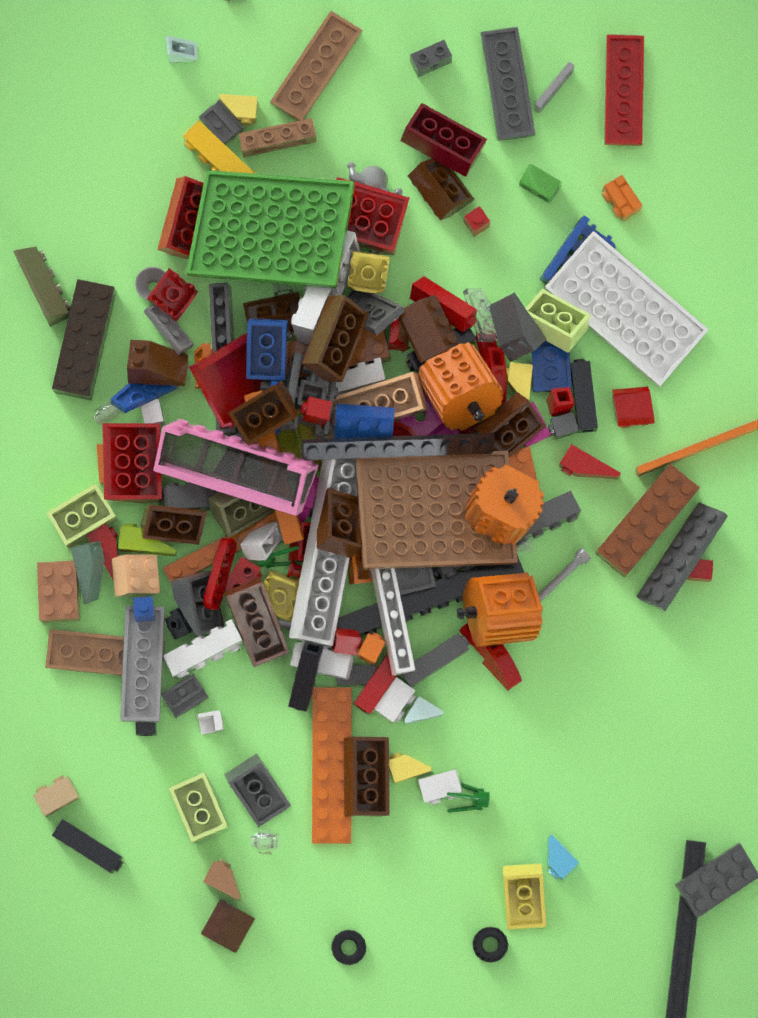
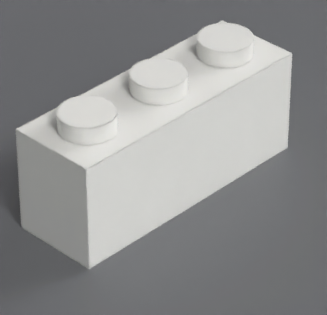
[290,641,354,680]

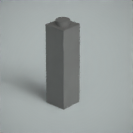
[401,633,470,688]

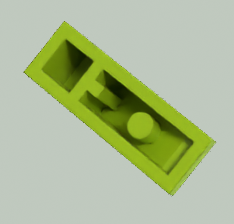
[118,523,177,557]

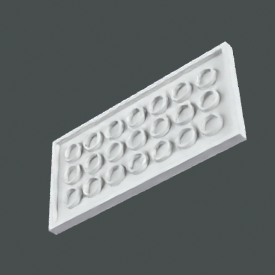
[544,231,709,387]

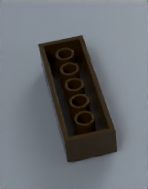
[52,279,116,401]

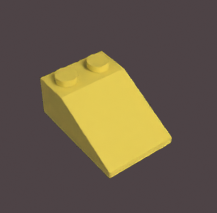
[503,863,546,930]

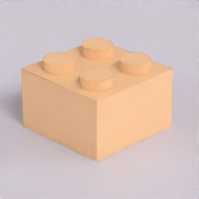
[112,555,160,597]

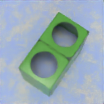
[519,164,562,204]

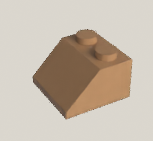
[203,859,242,901]

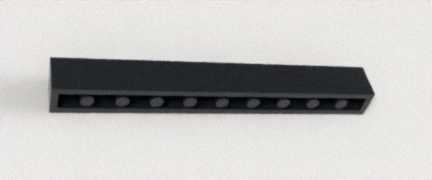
[337,555,524,636]

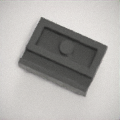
[199,100,244,144]
[161,674,209,719]

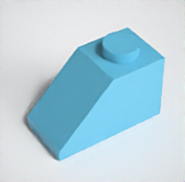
[548,835,579,880]

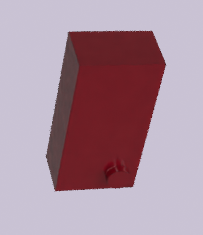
[400,103,487,177]

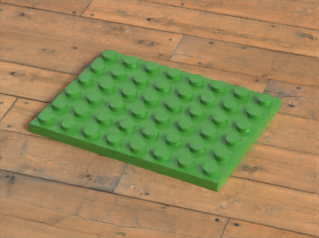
[186,170,355,289]

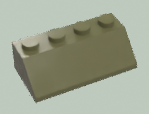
[13,246,70,327]
[208,467,275,538]

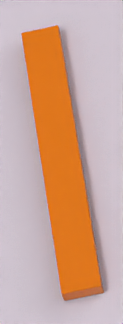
[244,390,304,545]
[635,420,758,477]

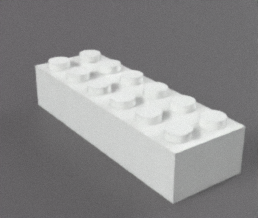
[291,230,361,345]

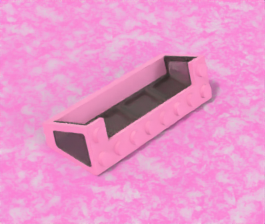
[153,419,319,516]

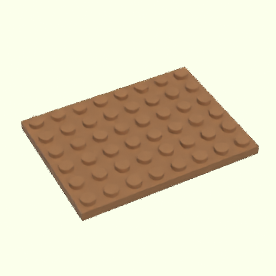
[355,451,518,569]

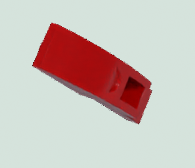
[475,333,507,409]
[459,623,522,691]

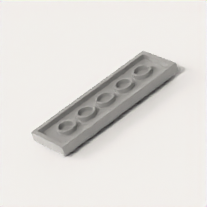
[120,606,165,723]

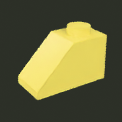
[219,94,258,126]
[506,362,533,400]
[389,752,432,784]

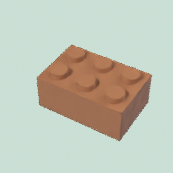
[37,561,80,623]

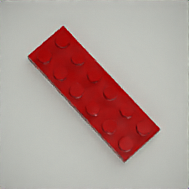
[604,34,644,146]

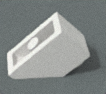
[240,521,283,560]

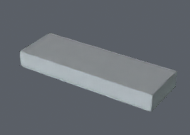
[534,61,574,113]
[144,304,194,355]

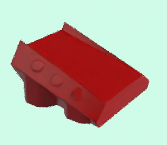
[147,268,198,322]
[389,319,411,353]
[612,386,655,428]

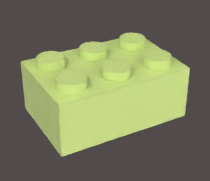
[526,289,591,353]
[47,484,117,549]
[169,772,229,843]

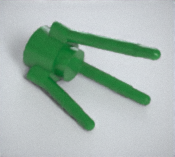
[258,539,299,568]
[447,783,490,813]

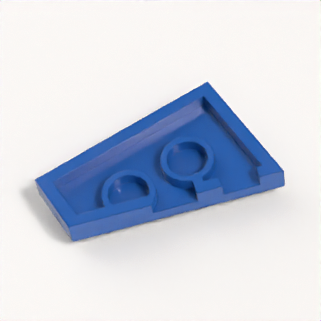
[110,383,178,413]

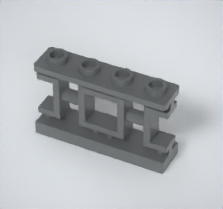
[279,352,338,439]

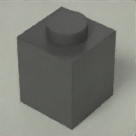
[548,412,579,440]

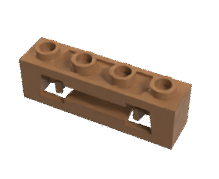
[238,118,316,158]

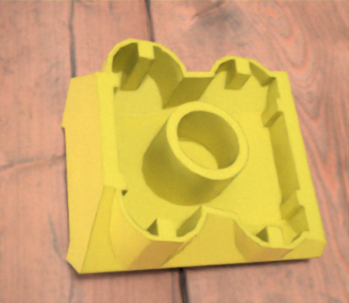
[347,251,390,294]
[263,570,300,621]

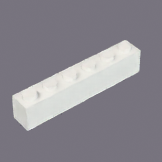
[371,568,415,676]

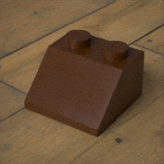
[201,899,255,953]

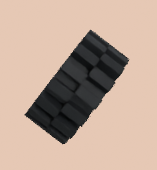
[473,927,508,963]

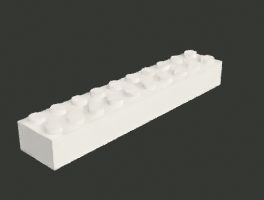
[289,458,358,646]

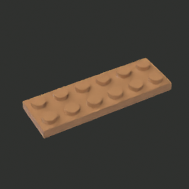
[270,11,362,121]
[45,629,165,676]

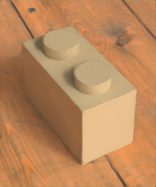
[33,775,80,817]

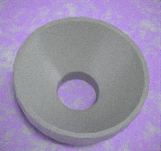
[135,267,165,301]

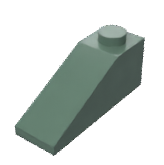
[71,541,105,604]

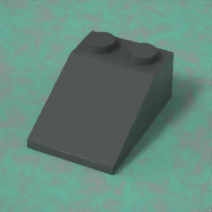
[489,292,547,362]
[171,571,224,636]
[224,753,291,827]

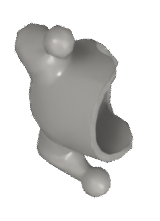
[347,162,403,195]

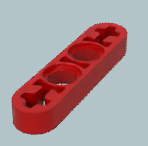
[203,538,237,610]

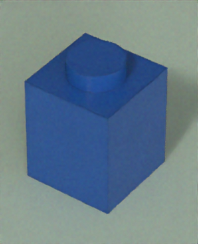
[133,596,155,622]

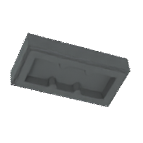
[337,665,376,685]

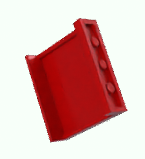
[189,333,262,428]

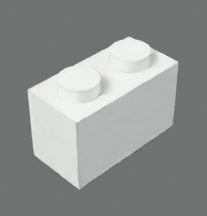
[374,677,416,723]
[418,769,463,805]

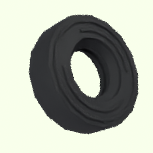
[331,930,366,965]

